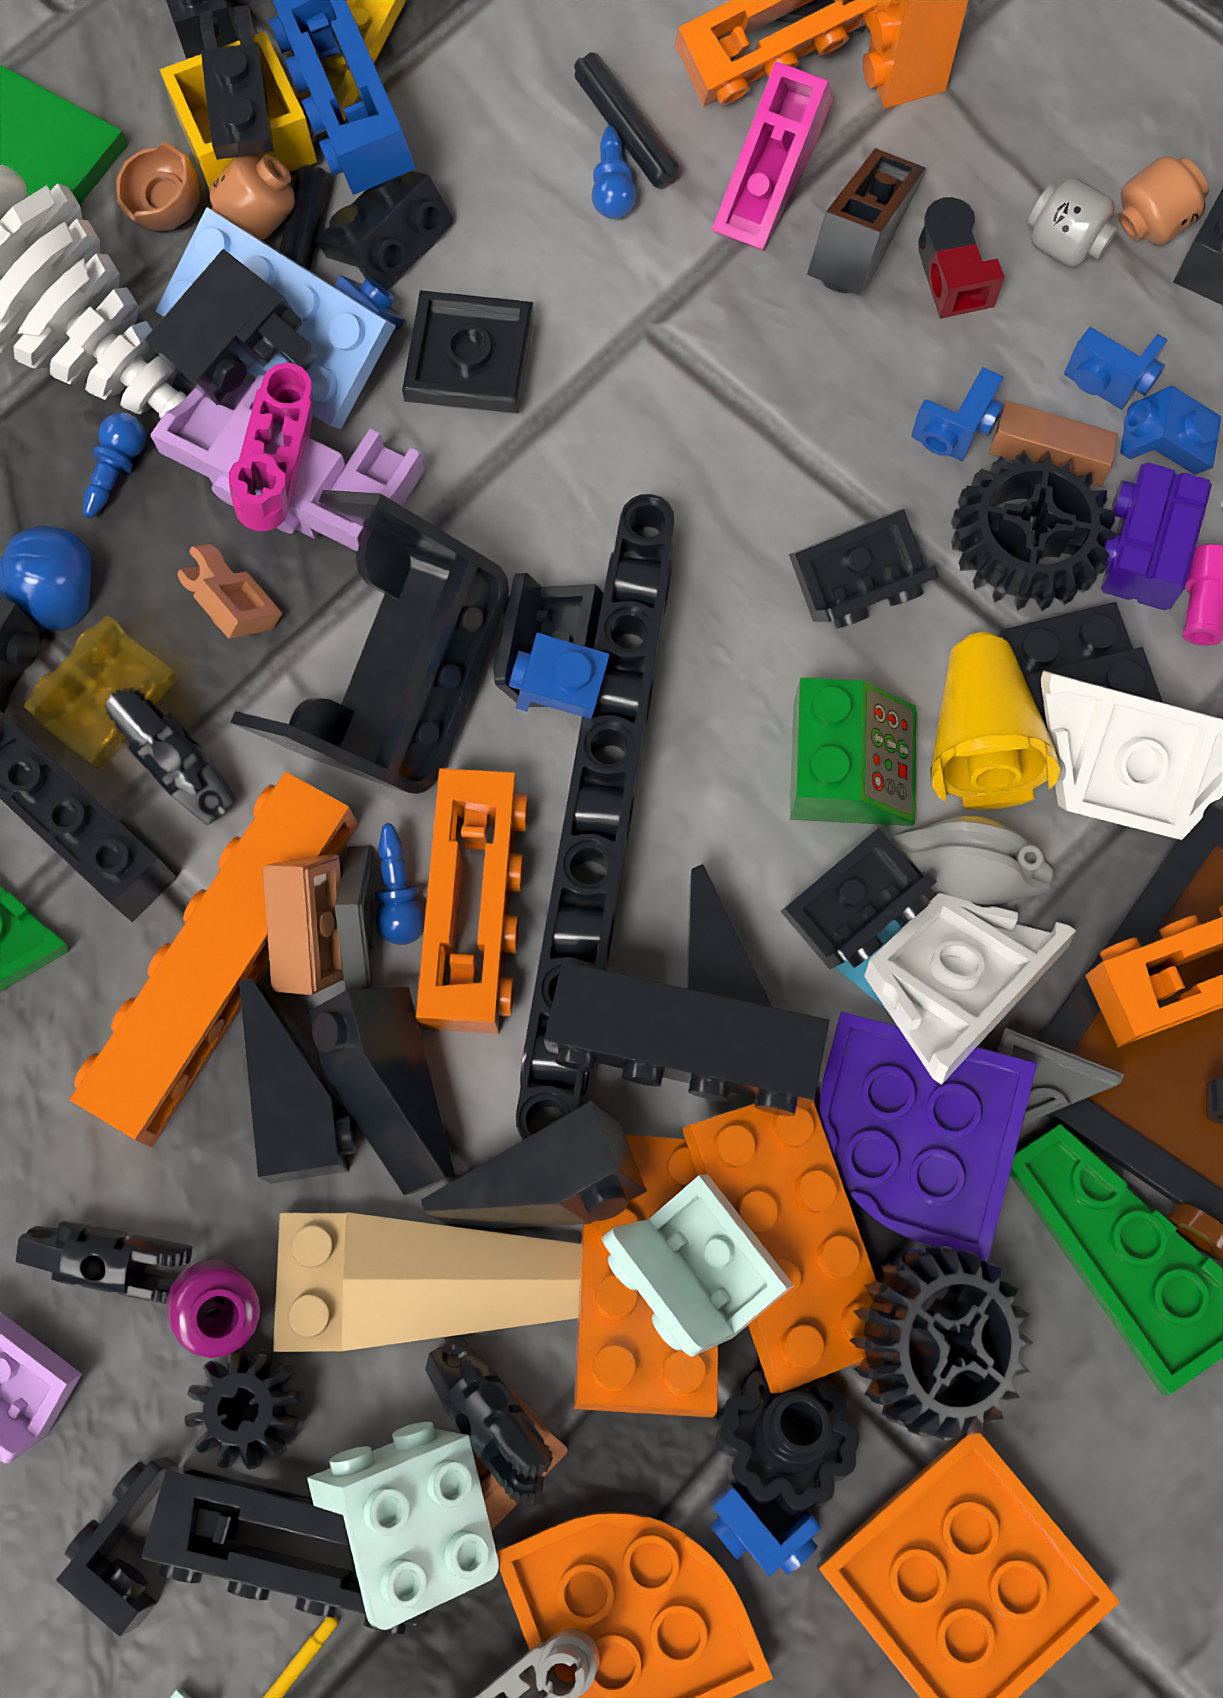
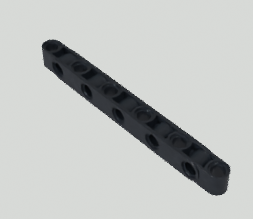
[516,494,674,1140]

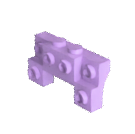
[151,374,425,551]

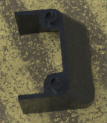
[230,490,509,794]

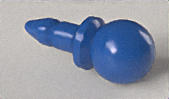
[591,126,636,219]
[83,413,146,518]
[375,823,426,945]

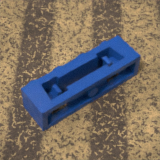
[268,0,416,195]

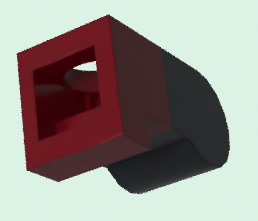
[918,197,1005,319]

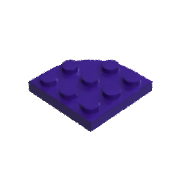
[820,1011,1037,1262]

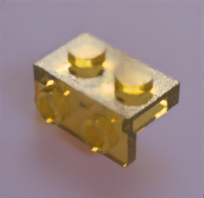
[24,615,178,769]

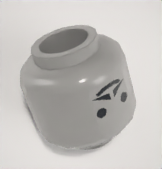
[1027,178,1118,267]

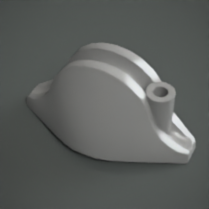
[891,815,1054,907]

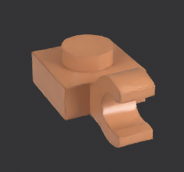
[177,544,282,639]

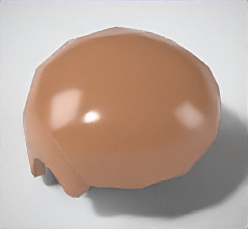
[116,142,201,231]

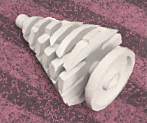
[0,165,187,419]

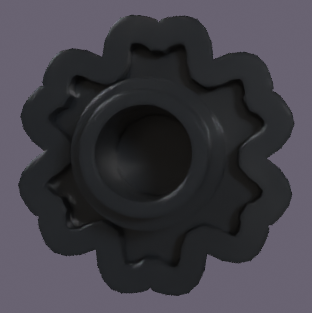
[715,1370,860,1515]

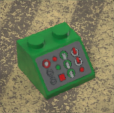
[789,677,916,826]

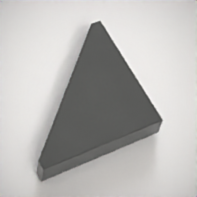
[335,846,373,991]
[996,1028,1124,1124]

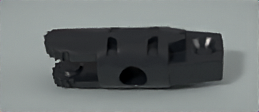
[104,687,237,826]
[16,1221,193,1304]
[425,1339,553,1507]

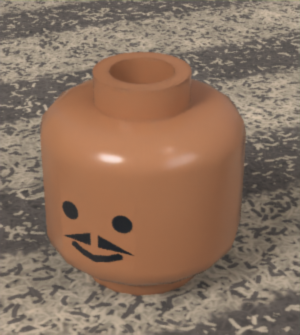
[210,154,295,240]
[1118,156,1209,245]

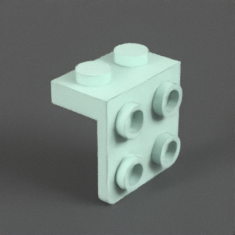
[602,1174,794,1357]
[307,1422,499,1630]

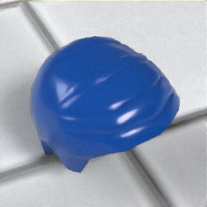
[0,525,93,632]

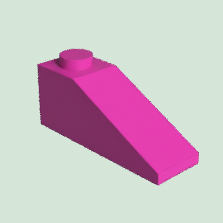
[712,61,834,251]

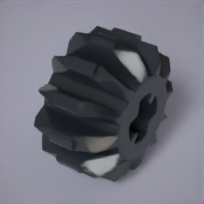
[184,1348,305,1470]

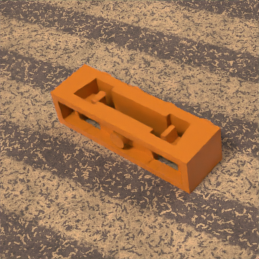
[675,0,878,107]
[416,768,529,1034]
[1085,906,1223,1047]

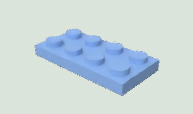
[155,207,396,429]

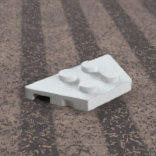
[1041,670,1223,840]
[864,893,1076,1085]

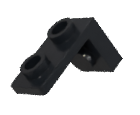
[56,1457,177,1637]

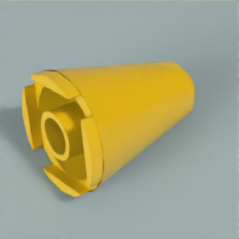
[930,632,1061,810]

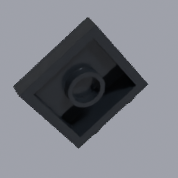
[998,602,1163,731]

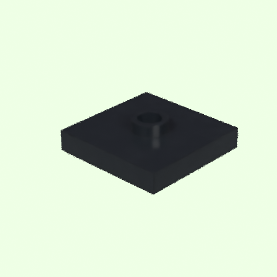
[402,290,534,414]

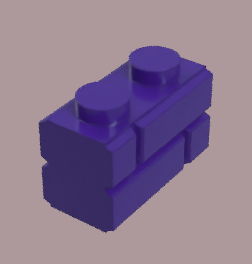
[1100,462,1212,610]

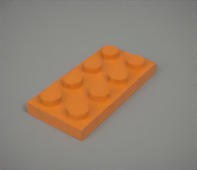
[682,1102,877,1393]
[574,1135,718,1418]

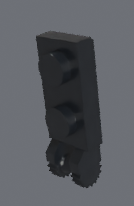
[199,5,274,160]

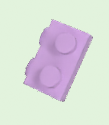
[0,1312,82,1463]

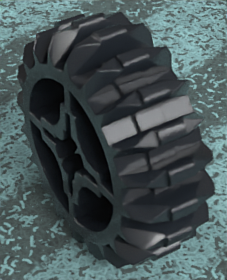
[951,450,1116,611]
[850,1245,1034,1440]

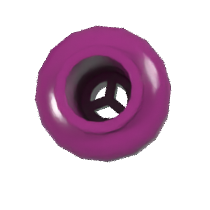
[166,1260,260,1358]

